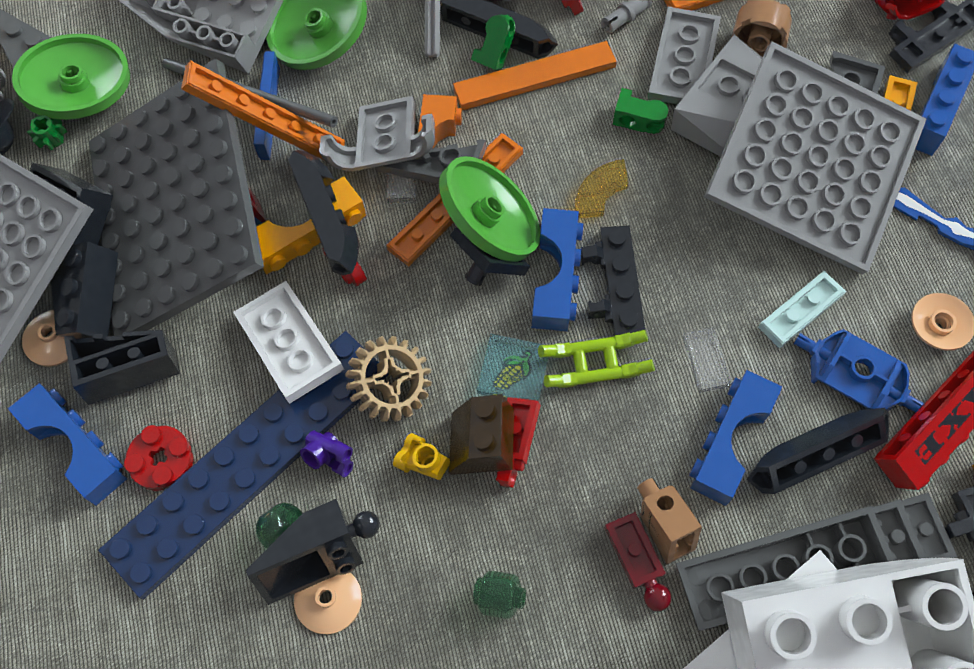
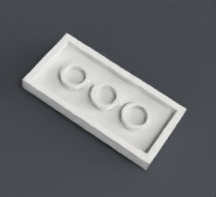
[233,281,345,404]

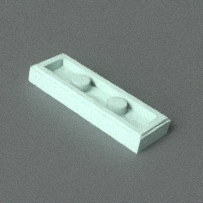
[758,271,846,348]

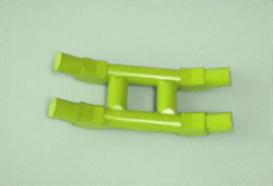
[538,330,655,388]

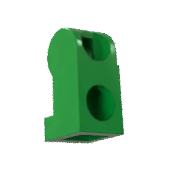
[471,15,516,70]
[612,88,669,134]

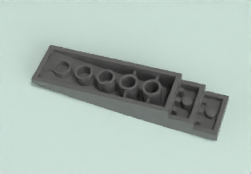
[676,492,958,632]

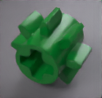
[27,115,68,150]

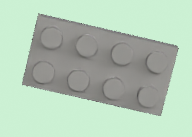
[647,7,721,105]

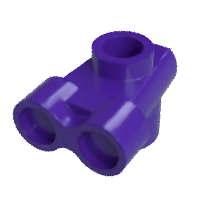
[300,430,354,477]

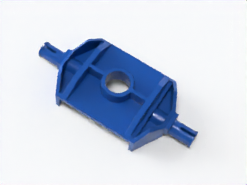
[794,329,924,413]

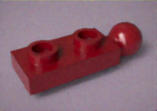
[604,512,671,612]

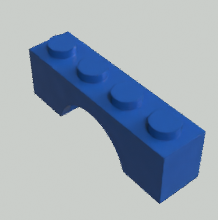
[915,44,974,156]
[531,208,583,332]
[689,370,782,506]
[8,383,127,506]

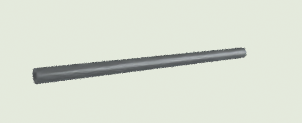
[162,58,338,128]

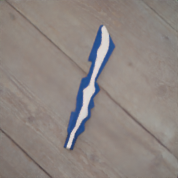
[893,187,974,250]

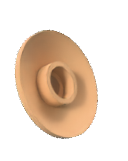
[911,293,974,351]
[22,310,68,367]
[294,573,362,635]

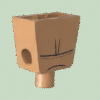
[637,478,702,564]

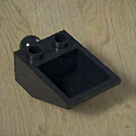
[246,499,380,605]

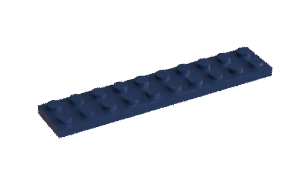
[98,331,389,600]

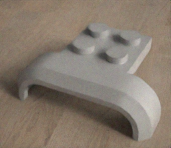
[319,96,435,171]

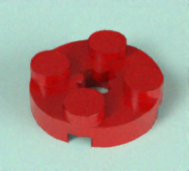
[124,425,194,491]

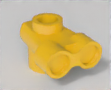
[393,433,450,480]

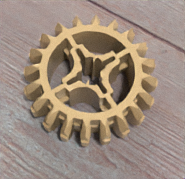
[345,336,432,422]

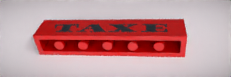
[873,351,974,490]

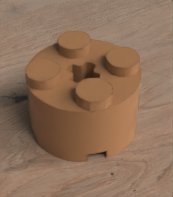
[731,0,792,57]

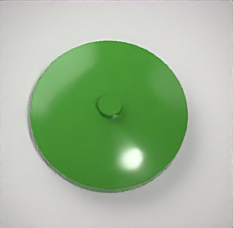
[266,0,367,70]
[12,34,130,119]
[439,156,541,262]

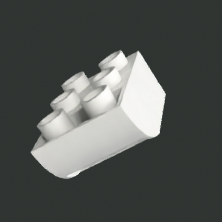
[721,558,974,669]

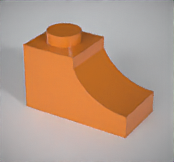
[418,94,462,148]

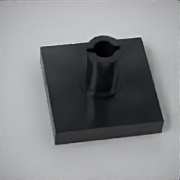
[450,226,530,286]

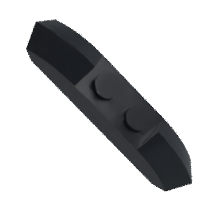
[440,0,558,59]
[288,150,359,276]
[746,408,889,494]

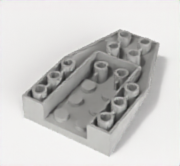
[118,0,283,74]
[671,35,763,157]

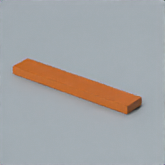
[453,41,617,110]
[181,60,345,161]
[386,133,523,267]

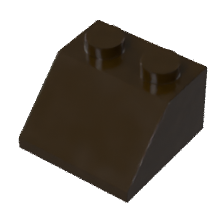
[449,394,514,475]

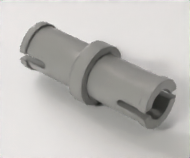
[601,0,652,34]

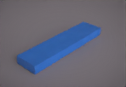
[253,51,280,160]

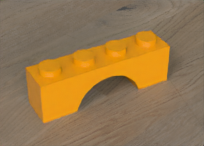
[256,176,366,275]

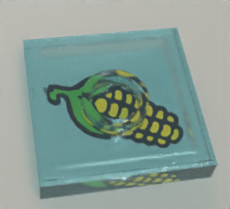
[477,334,549,401]

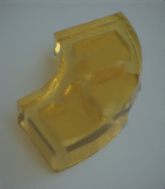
[574,159,629,218]

